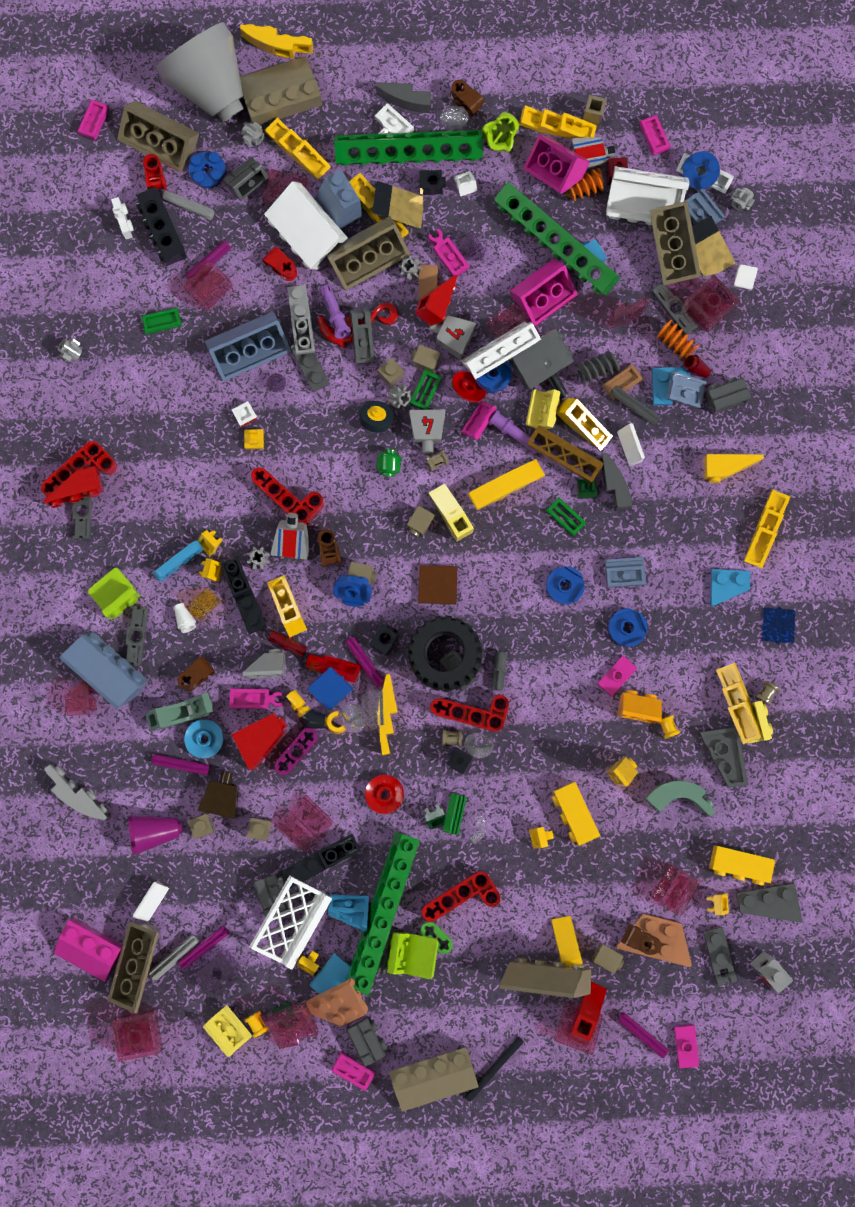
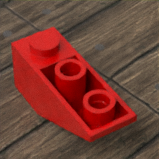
[415,275,458,326]
[43,466,104,508]
[567,981,607,1045]

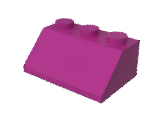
[523,134,590,194]
[510,259,578,327]
[54,918,123,982]

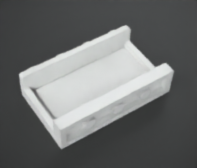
[606,166,689,225]
[264,181,348,270]

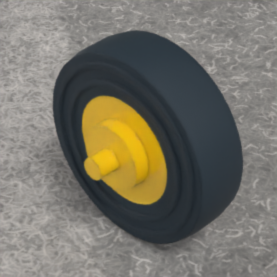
[359,401,393,432]

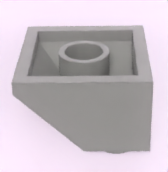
[243,649,286,679]

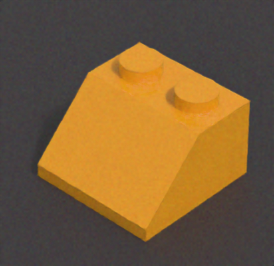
[617,690,662,724]

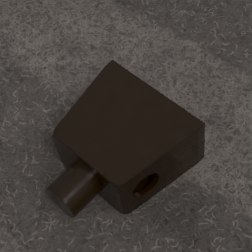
[198,771,239,819]

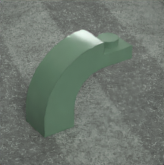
[145,693,213,732]
[643,781,716,817]

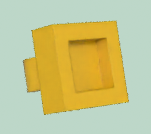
[244,429,264,449]
[198,530,223,557]
[199,558,222,582]
[529,827,554,849]
[706,893,729,915]
[296,951,319,976]

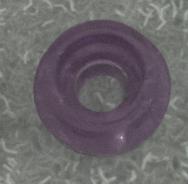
[267,374,286,393]

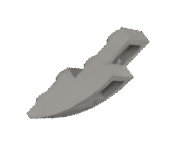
[287,285,315,355]
[44,764,111,820]

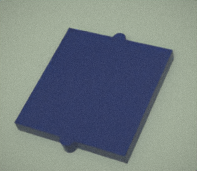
[762,607,795,644]

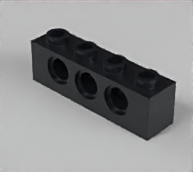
[135,186,188,266]

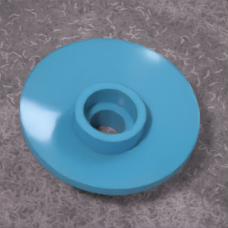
[184,719,224,759]

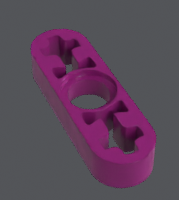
[274,728,318,775]

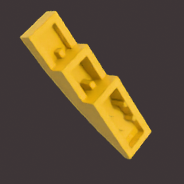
[519,105,597,139]
[265,117,331,180]
[349,173,408,238]
[468,459,545,510]
[744,489,790,568]
[716,662,762,744]
[379,674,398,755]

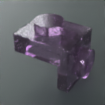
[456,231,487,262]

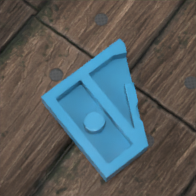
[710,569,750,606]
[328,895,369,932]

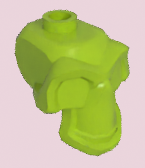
[482,112,519,152]

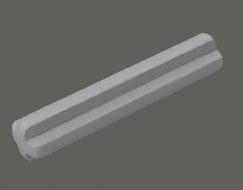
[162,190,215,220]
[148,935,200,981]

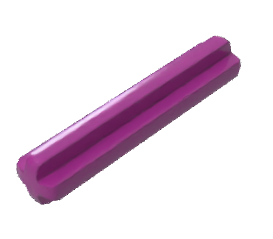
[185,240,231,283]
[346,637,385,688]
[152,754,209,775]
[178,925,230,969]
[617,1012,669,1058]

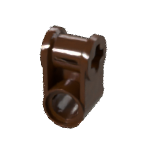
[450,80,485,116]
[318,529,342,567]
[177,656,215,691]
[621,923,661,955]

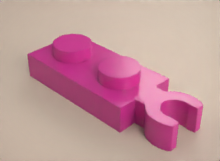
[428,229,470,276]
[229,689,283,709]

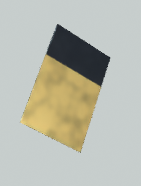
[372,180,423,229]
[692,216,736,277]

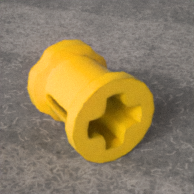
[658,715,680,739]
[244,1011,269,1038]

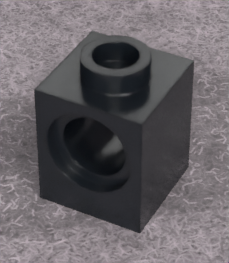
[419,170,446,195]
[370,625,398,656]
[446,747,473,774]

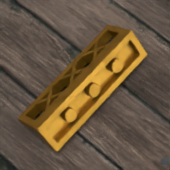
[527,425,604,484]

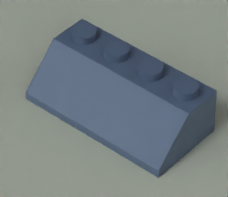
[205,311,291,381]
[59,631,148,709]

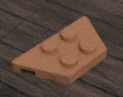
[616,913,692,967]
[301,978,368,1027]

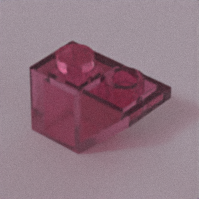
[65,678,96,717]

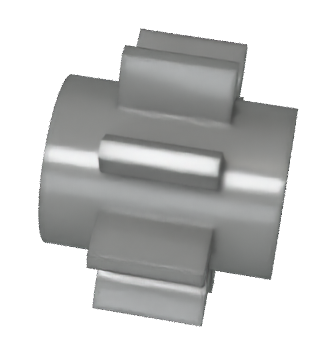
[241,122,264,147]
[730,187,755,211]
[398,255,423,280]
[58,338,82,362]
[388,384,411,408]
[247,547,270,570]

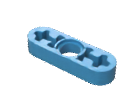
[153,540,203,582]

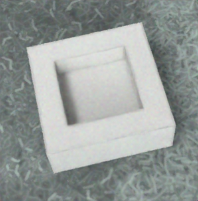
[232,401,258,428]

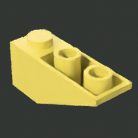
[428,484,474,542]

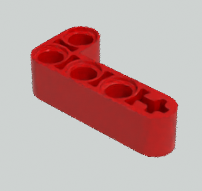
[41,441,117,496]
[251,467,324,525]
[430,695,509,732]
[422,871,501,922]

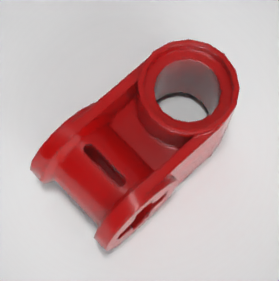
[143,154,167,190]
[262,246,297,281]

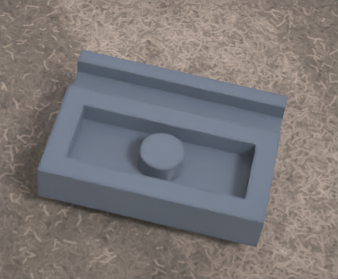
[685,188,725,225]
[665,372,707,408]
[605,557,646,588]

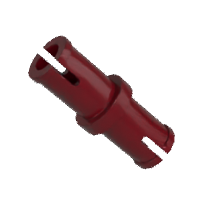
[268,630,308,657]

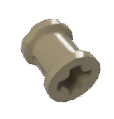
[425,449,449,472]
[755,680,780,706]
[442,729,462,747]

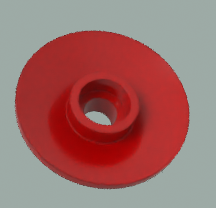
[452,371,486,402]
[365,775,404,814]

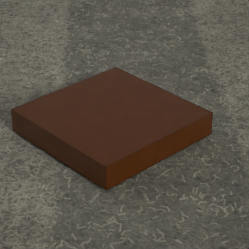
[418,565,458,605]

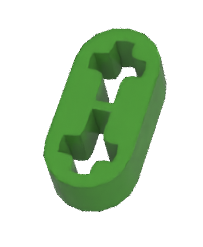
[421,922,453,954]

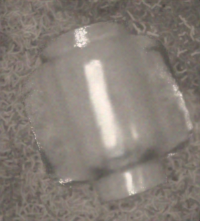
[440,105,469,131]
[340,704,368,733]

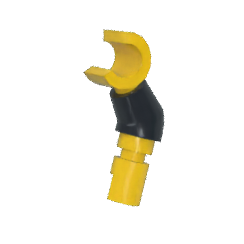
[286,690,347,734]

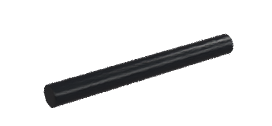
[464,1036,524,1102]

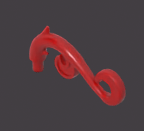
[317,302,398,349]

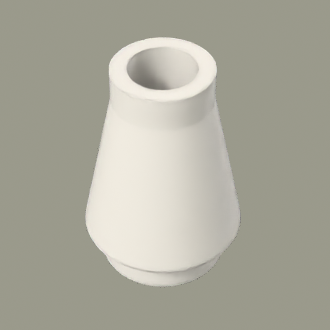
[173,603,196,633]

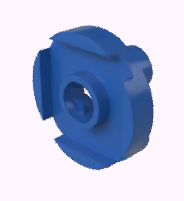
[189,151,226,188]
[683,151,720,190]
[474,361,512,394]
[546,566,585,605]
[333,574,372,607]
[608,608,647,647]

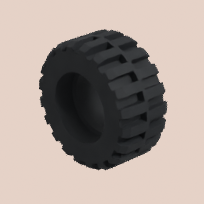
[408,615,482,692]

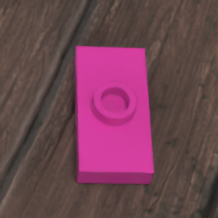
[77,99,110,141]
[639,115,671,156]
[461,401,497,440]
[597,656,637,697]
[674,1024,699,1068]
[331,1052,376,1091]

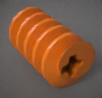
[565,168,604,202]
[657,320,699,360]

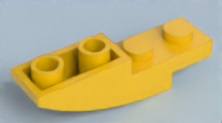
[240,24,313,59]

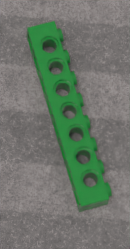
[334,130,483,166]
[494,182,621,295]
[346,832,420,995]

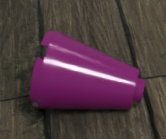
[127,815,182,855]

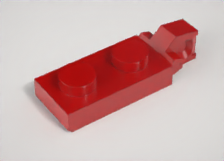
[306,654,361,683]

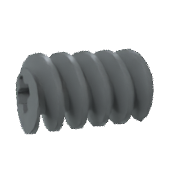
[577,351,620,386]

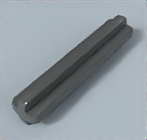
[610,386,660,425]

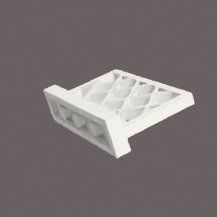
[461,322,541,379]
[249,876,332,969]

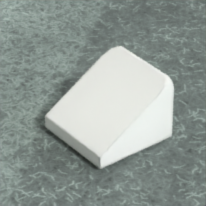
[453,171,477,196]
[734,264,758,290]

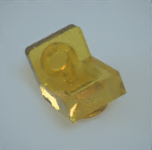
[188,588,221,622]

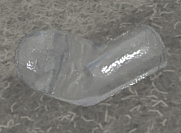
[469,815,488,845]

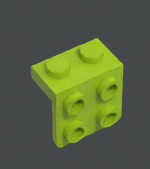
[88,568,141,620]
[387,932,438,979]

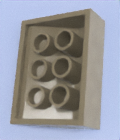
[240,56,322,125]

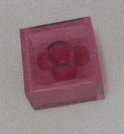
[684,275,740,333]
[112,1009,163,1062]

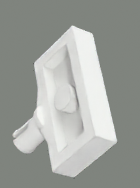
[375,103,414,134]
[111,197,134,239]

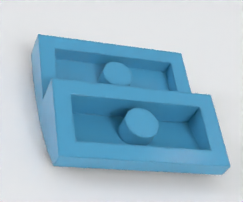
[309,953,350,994]

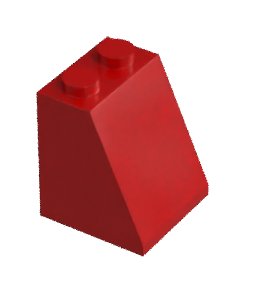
[232,713,288,770]

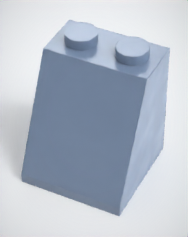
[315,169,362,230]

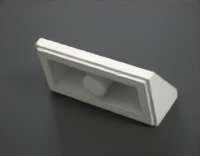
[617,423,645,466]
[133,881,169,922]

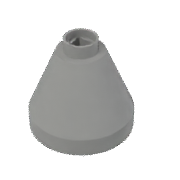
[155,22,244,123]

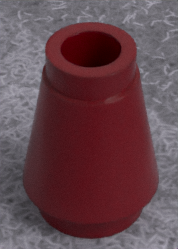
[684,355,711,378]

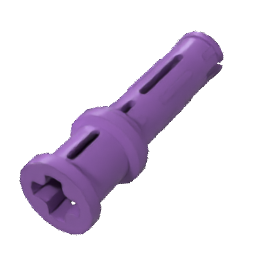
[320,285,351,339]
[488,410,542,454]

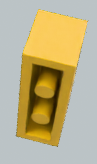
[551,782,600,846]
[709,845,775,886]

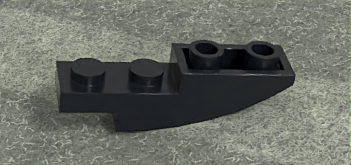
[220,556,267,635]
[281,834,361,889]

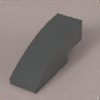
[376,82,431,113]
[600,453,633,511]

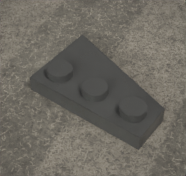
[699,727,748,788]
[736,883,803,923]

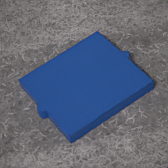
[307,666,353,711]

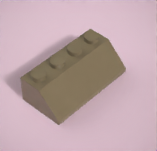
[117,101,199,173]
[649,201,701,285]
[327,216,410,291]
[107,921,160,1013]
[500,957,591,998]
[389,1047,479,1112]

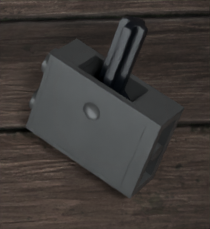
[508,328,574,399]

